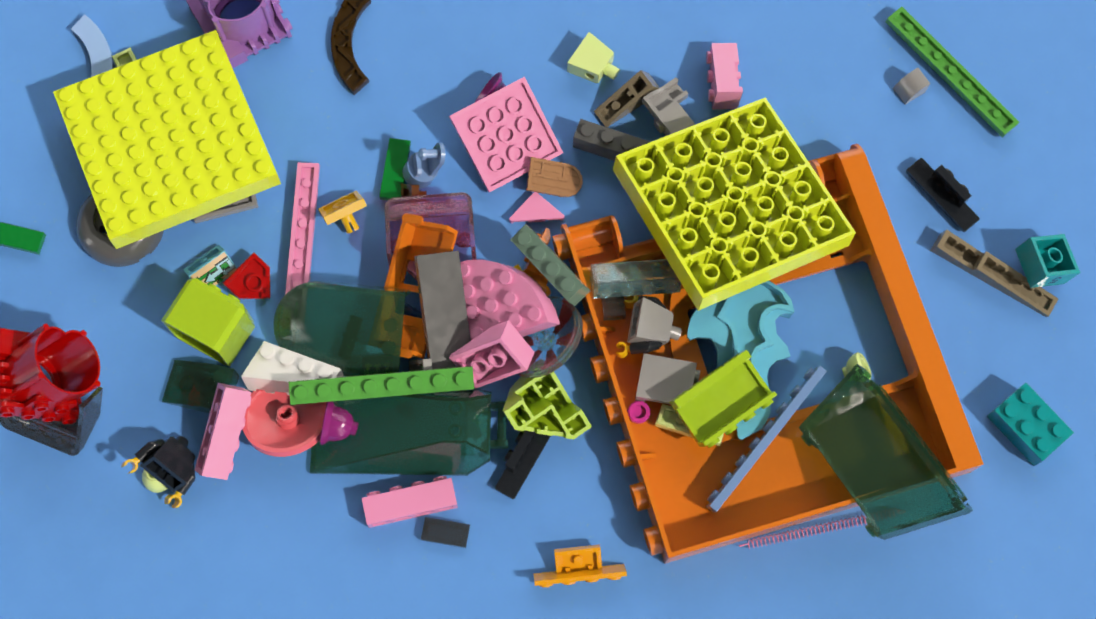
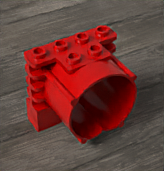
[0,324,101,424]

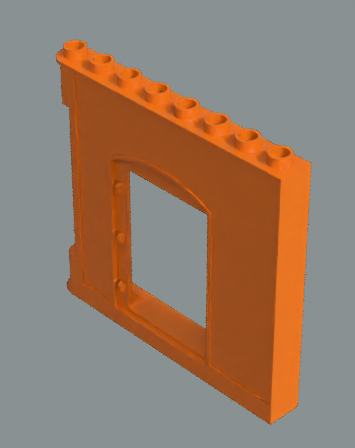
[552,143,984,564]

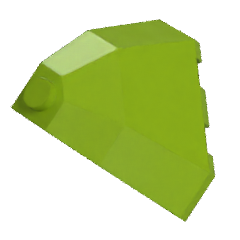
[503,361,592,440]

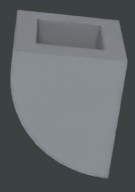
[893,68,930,105]

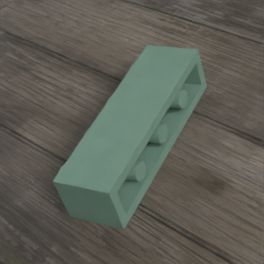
[510,224,591,306]

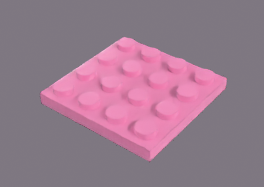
[449,77,563,193]

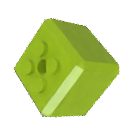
[161,278,255,367]

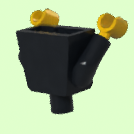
[121,436,196,508]

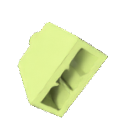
[567,32,620,83]

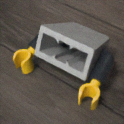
[616,292,682,358]

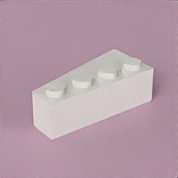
[241,341,344,395]

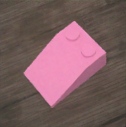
[449,320,534,389]

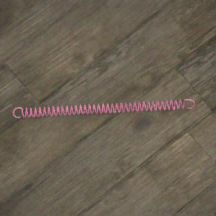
[739,508,905,549]

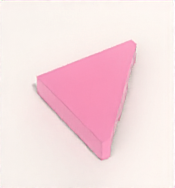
[509,192,565,223]

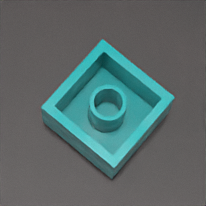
[1015,234,1080,288]

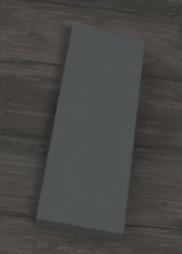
[414,251,471,369]

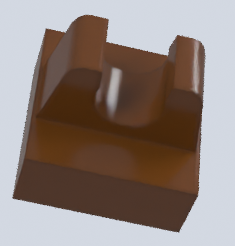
[401,184,427,207]

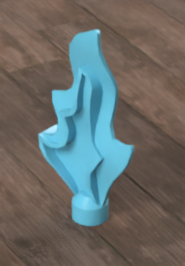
[687,281,794,440]

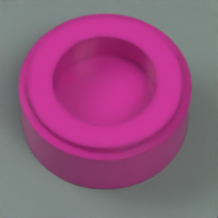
[627,401,650,424]

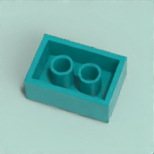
[987,383,1074,466]

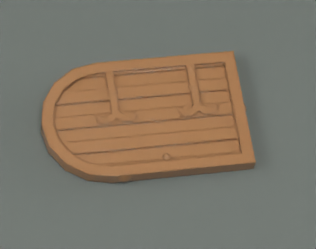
[526,157,583,197]

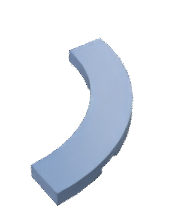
[71,14,114,77]

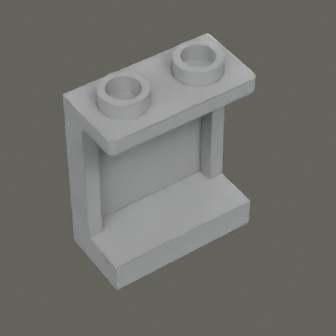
[636,353,700,405]

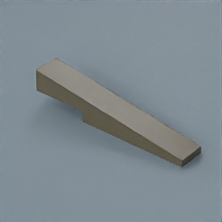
[930,230,1058,317]

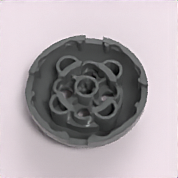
[76,194,164,267]

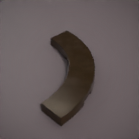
[331,0,371,95]

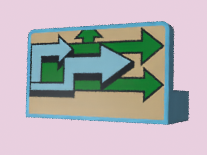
[183,244,237,286]

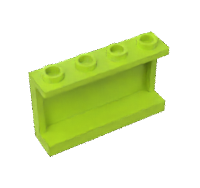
[669,350,777,448]

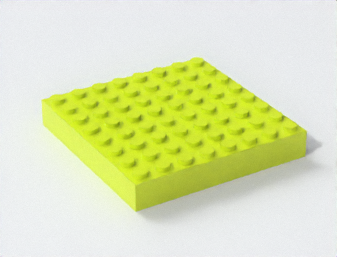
[53,30,281,249]
[613,97,856,311]

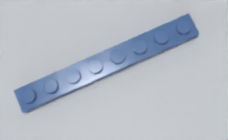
[706,366,827,513]

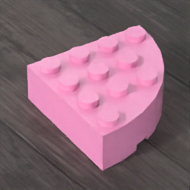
[460,260,560,340]

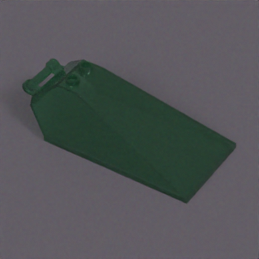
[310,388,509,476]

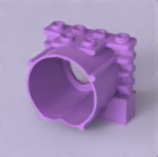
[186,0,293,68]

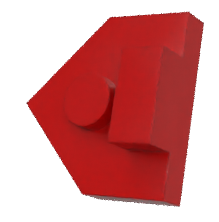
[223,253,270,299]

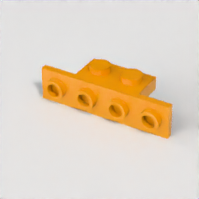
[533,544,627,587]

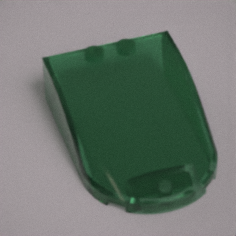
[274,281,410,376]

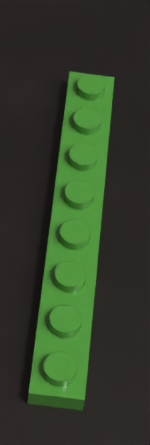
[886,7,1019,138]
[288,366,474,405]

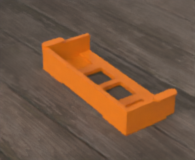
[368,213,458,359]

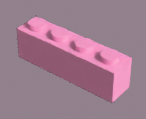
[194,383,251,480]
[362,476,458,528]

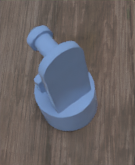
[403,143,445,188]

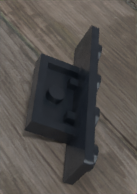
[906,158,980,232]
[495,431,551,499]

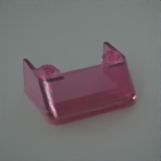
[385,192,477,267]

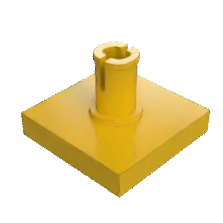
[318,190,367,233]

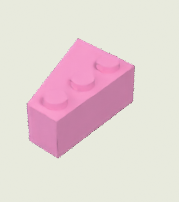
[706,43,743,110]

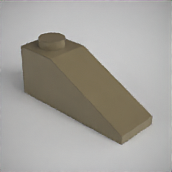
[594,70,660,127]

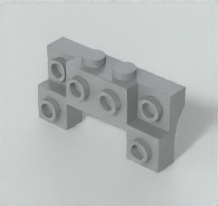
[642,77,696,136]

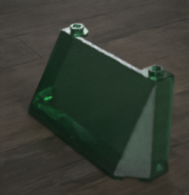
[799,364,973,540]

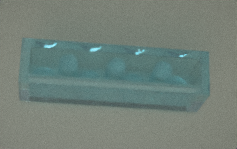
[590,259,681,299]

